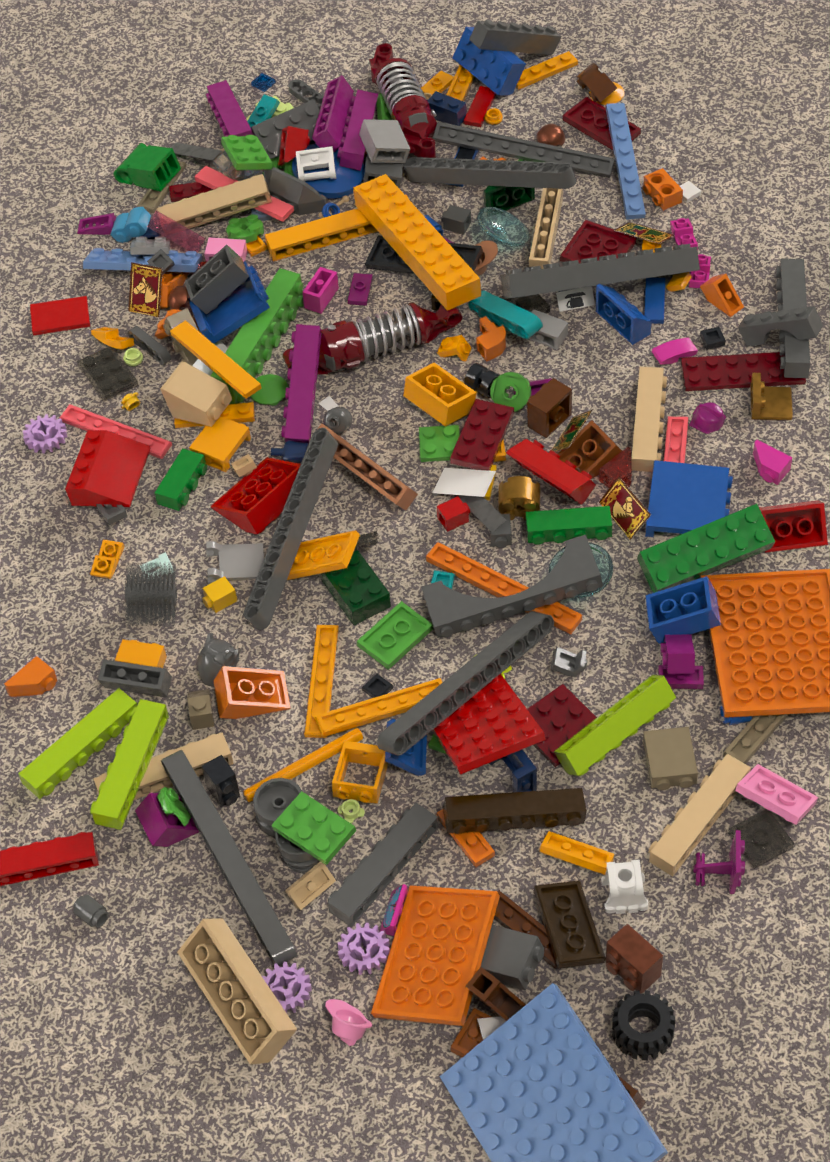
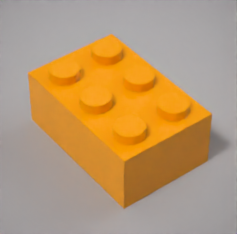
[403,363,477,427]

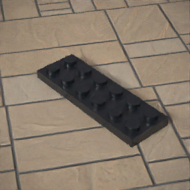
[365,235,483,274]

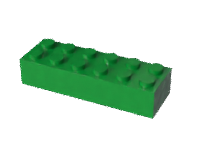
[637,504,775,593]

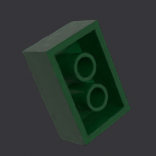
[321,550,391,626]

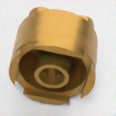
[498,476,541,520]

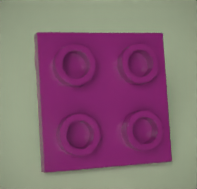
[693,830,745,894]

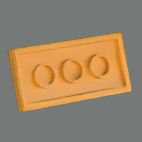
[287,530,360,580]

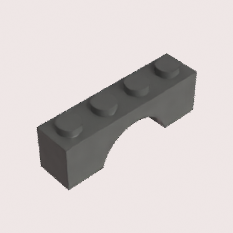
[738,306,823,346]

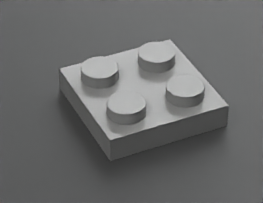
[130,236,170,255]

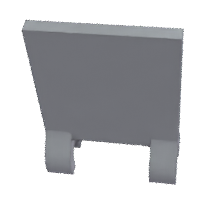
[206,541,264,584]

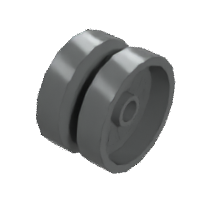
[253,778,303,837]

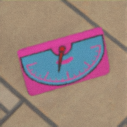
[379,884,408,936]

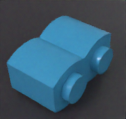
[110,207,151,242]

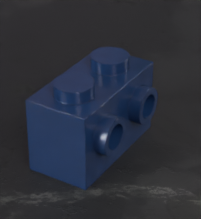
[427,91,467,126]

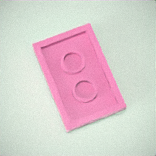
[735,764,818,825]

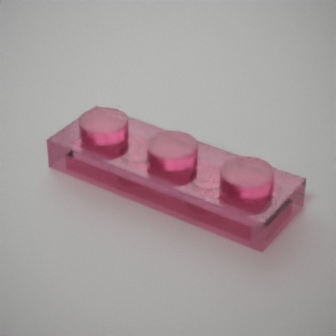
[147,210,206,253]

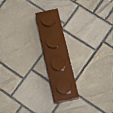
[494,890,557,969]

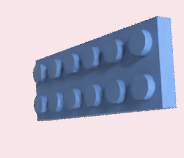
[83,248,202,272]

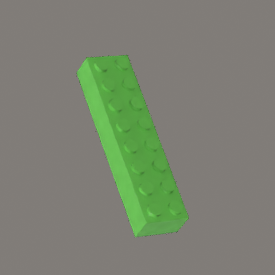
[211,268,304,404]

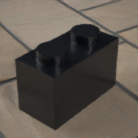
[202,755,240,807]

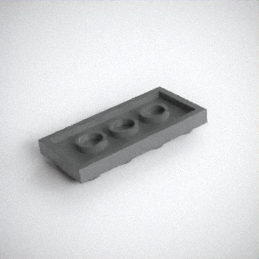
[251,99,320,159]

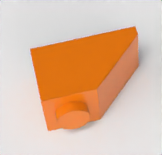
[700,274,744,317]
[4,656,58,697]

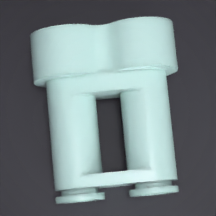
[140,552,173,577]

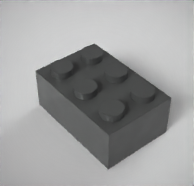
[185,245,249,315]

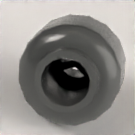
[323,407,352,434]

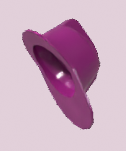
[689,402,726,434]

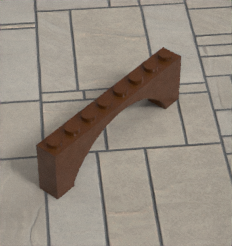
[466,967,646,1110]

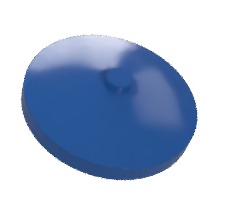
[292,144,364,199]

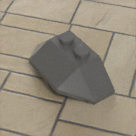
[264,167,327,215]

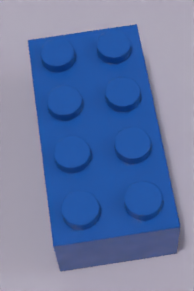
[452,27,526,95]

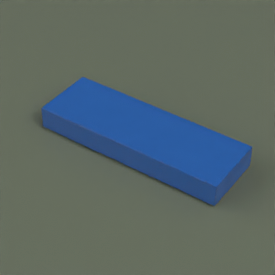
[644,277,665,324]

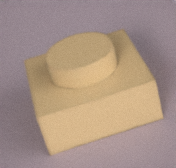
[231,454,257,477]

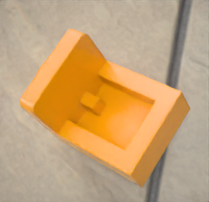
[437,335,471,361]

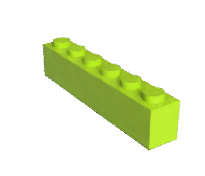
[554,675,676,776]
[18,688,138,799]
[90,699,169,830]

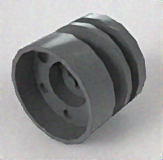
[275,832,320,874]

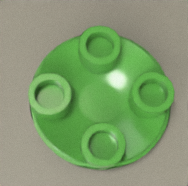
[250,374,288,406]

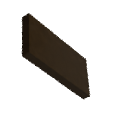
[533,880,606,969]

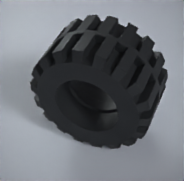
[612,990,676,1060]

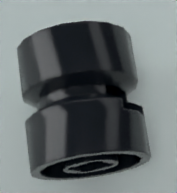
[464,363,500,398]

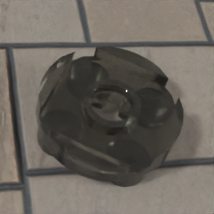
[354,530,379,551]

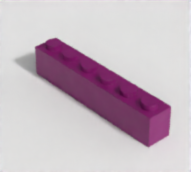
[312,75,354,152]
[205,80,253,137]
[337,89,378,170]
[281,324,322,443]

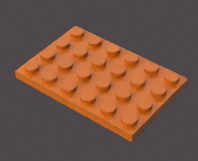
[371,885,500,1026]

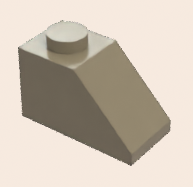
[187,689,215,730]

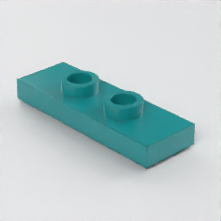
[247,94,280,128]

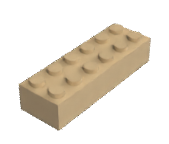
[177,918,297,1065]

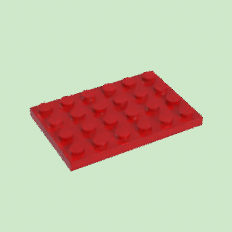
[432,674,546,775]

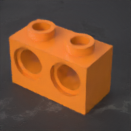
[642,168,683,211]

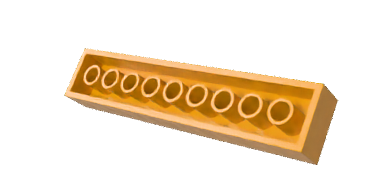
[353,174,481,311]

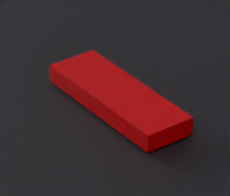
[464,86,496,128]

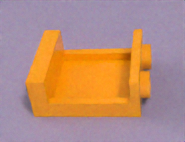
[189,416,251,472]

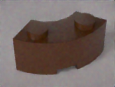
[576,63,617,103]

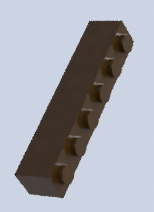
[443,788,587,834]

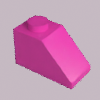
[753,439,792,485]

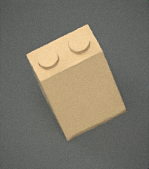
[160,362,232,427]

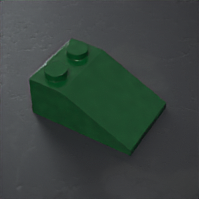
[484,160,535,219]

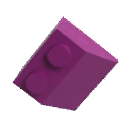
[135,793,199,847]

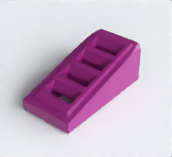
[77,213,116,235]

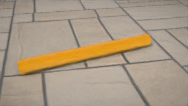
[243,728,363,802]

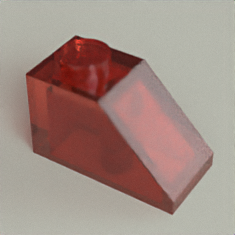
[599,447,632,488]

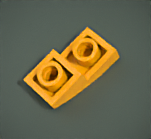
[90,540,125,579]

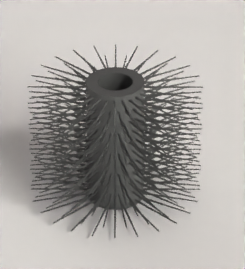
[124,562,178,627]

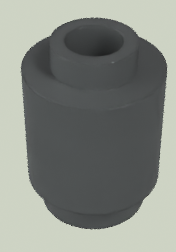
[73,895,109,928]

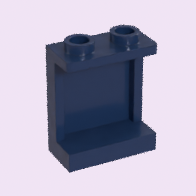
[489,750,537,792]

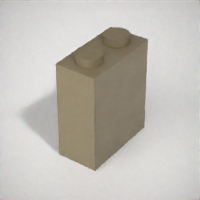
[643,727,698,790]

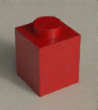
[436,496,470,532]

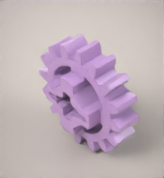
[23,414,67,454]
[338,923,390,975]
[262,962,312,1013]

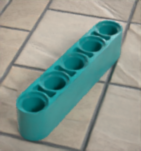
[468,290,543,340]

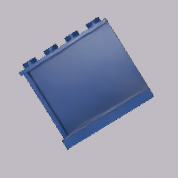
[188,261,270,344]
[645,460,733,538]

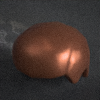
[536,123,566,146]
[168,286,188,310]

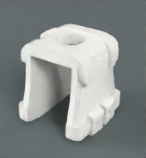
[601,860,648,914]

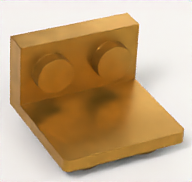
[750,373,793,420]

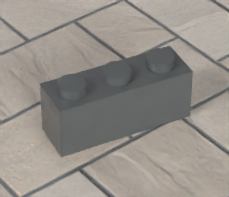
[98,659,172,697]

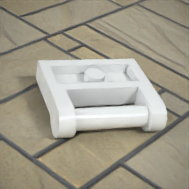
[296,146,336,182]

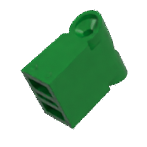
[113,143,181,192]

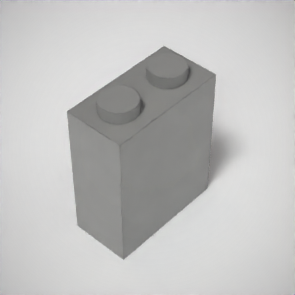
[359,119,410,163]

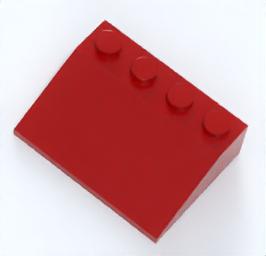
[65,430,151,507]
[210,457,301,534]

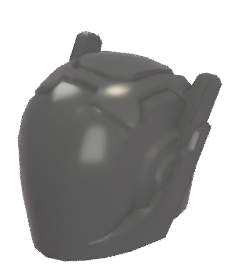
[197,633,241,686]

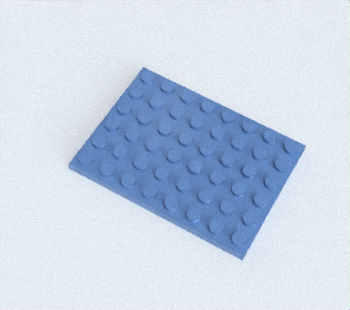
[440,983,668,1162]

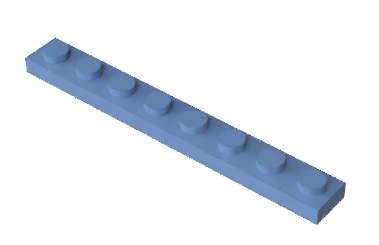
[606,103,646,220]

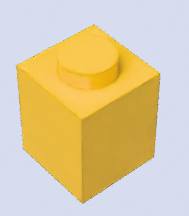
[202,576,237,613]

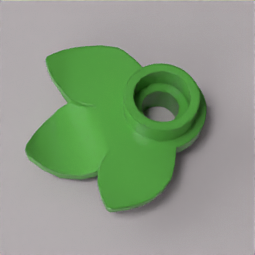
[158,787,191,826]

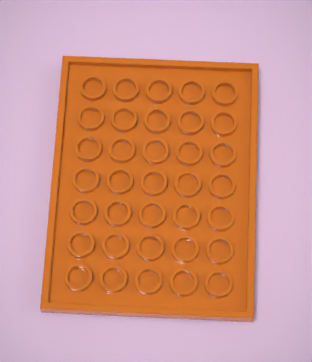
[701,569,830,718]

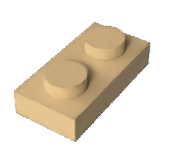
[285,862,336,910]

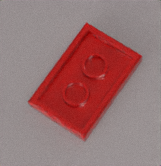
[30,296,91,336]

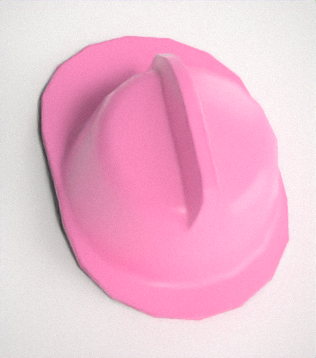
[325,999,372,1046]

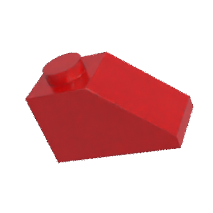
[278,126,310,166]

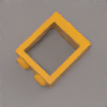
[332,741,389,804]

